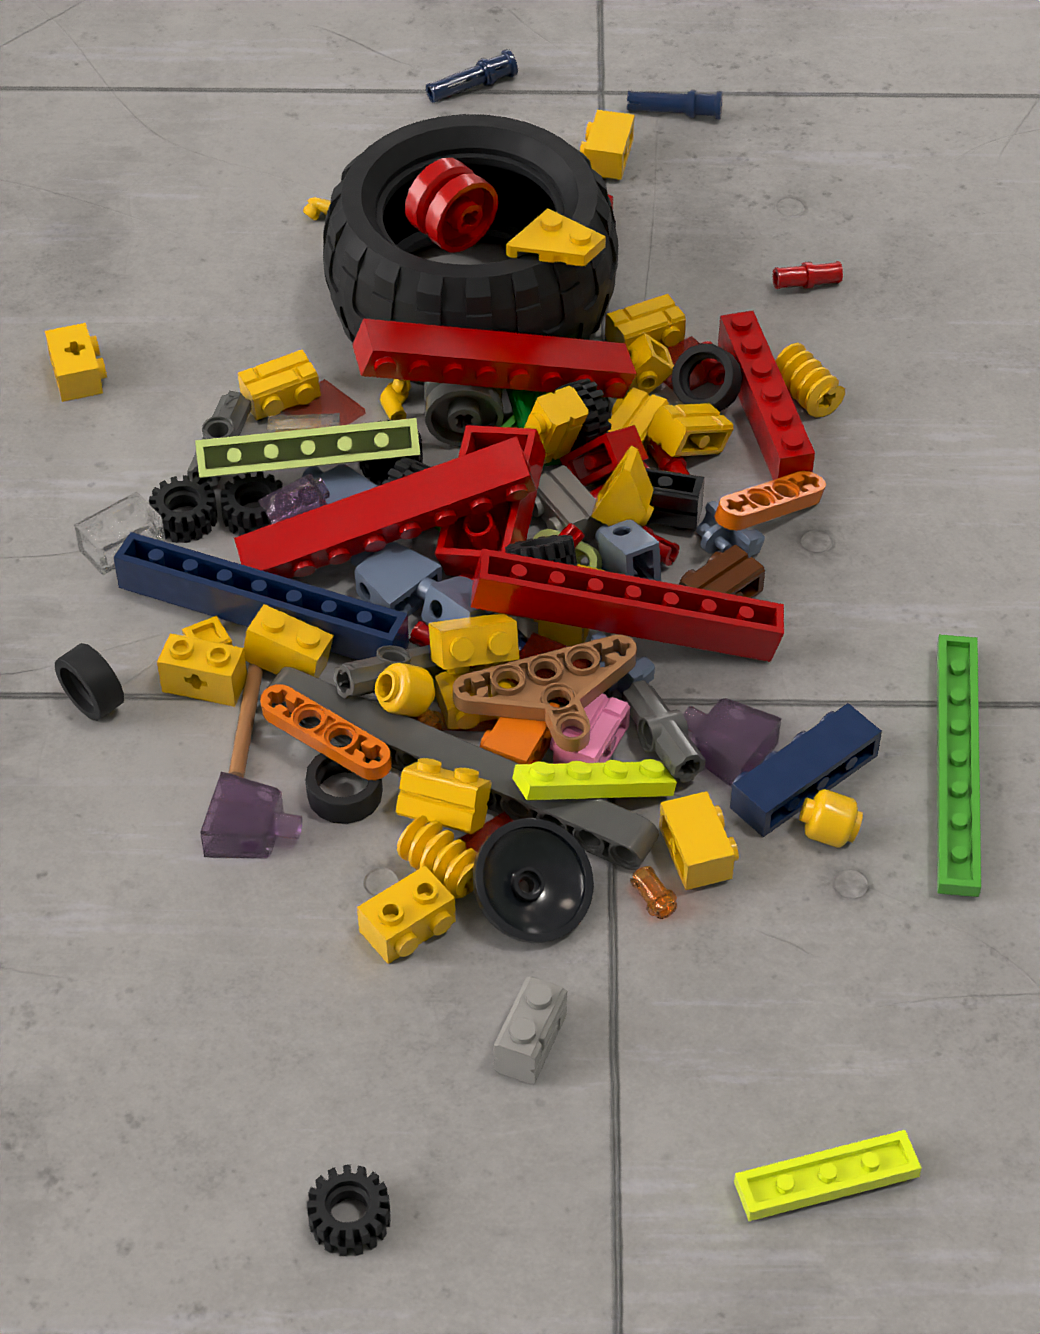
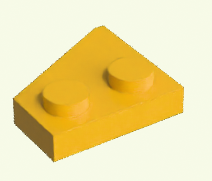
[506,209,606,266]

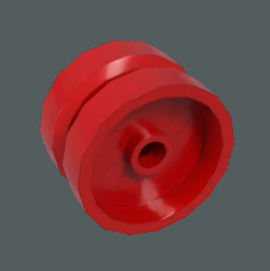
[405,158,498,253]

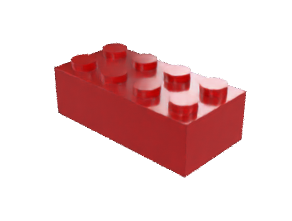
[435,425,546,576]

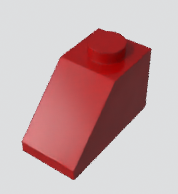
[560,425,648,487]

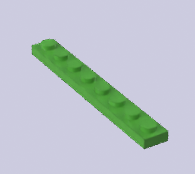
[937,634,981,897]

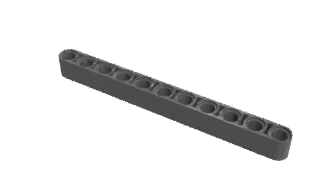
[260,667,659,870]

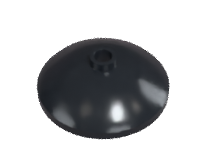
[473,818,594,943]

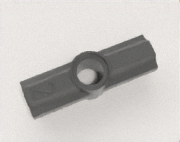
[187,390,252,488]
[333,645,446,699]
[621,680,706,783]

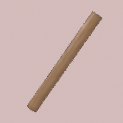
[228,663,263,781]

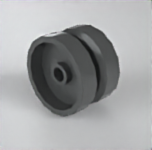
[424,382,504,447]

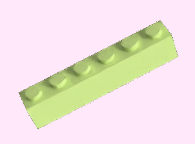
[195,418,420,478]

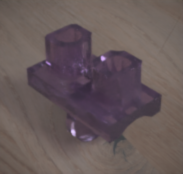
[258,473,330,524]

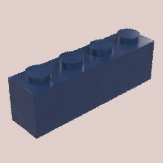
[730,703,882,837]

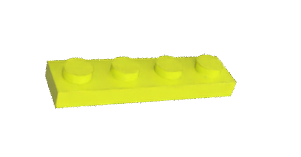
[512,759,677,800]
[734,1130,922,1221]

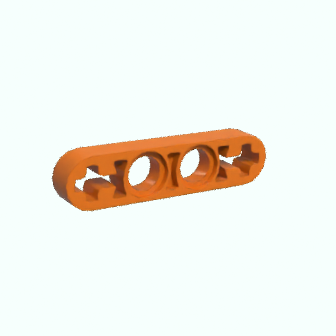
[714,471,826,531]
[260,684,392,780]

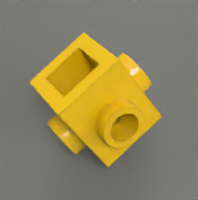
[627,333,674,394]

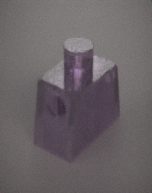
[683,698,781,787]
[200,772,302,859]

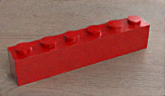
[718,310,815,480]

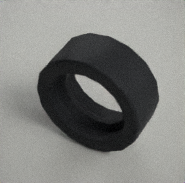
[671,343,743,412]
[55,643,124,721]
[305,746,383,824]

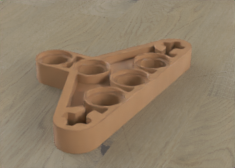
[453,634,637,752]

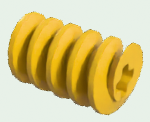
[775,343,845,418]
[397,815,477,899]

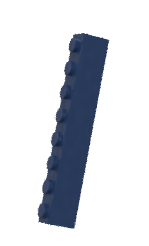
[113,532,409,660]

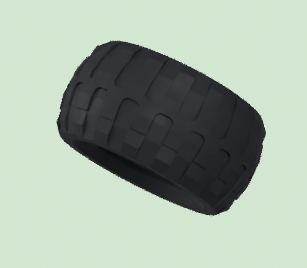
[323,114,618,389]

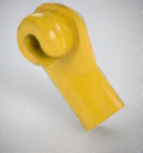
[303,197,331,220]
[380,379,411,420]

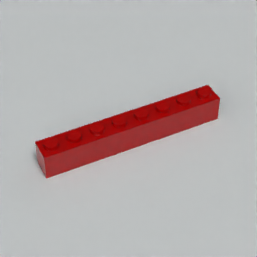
[352,319,637,398]
[234,436,537,578]
[471,548,784,662]

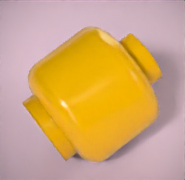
[375,663,435,717]
[799,789,863,848]

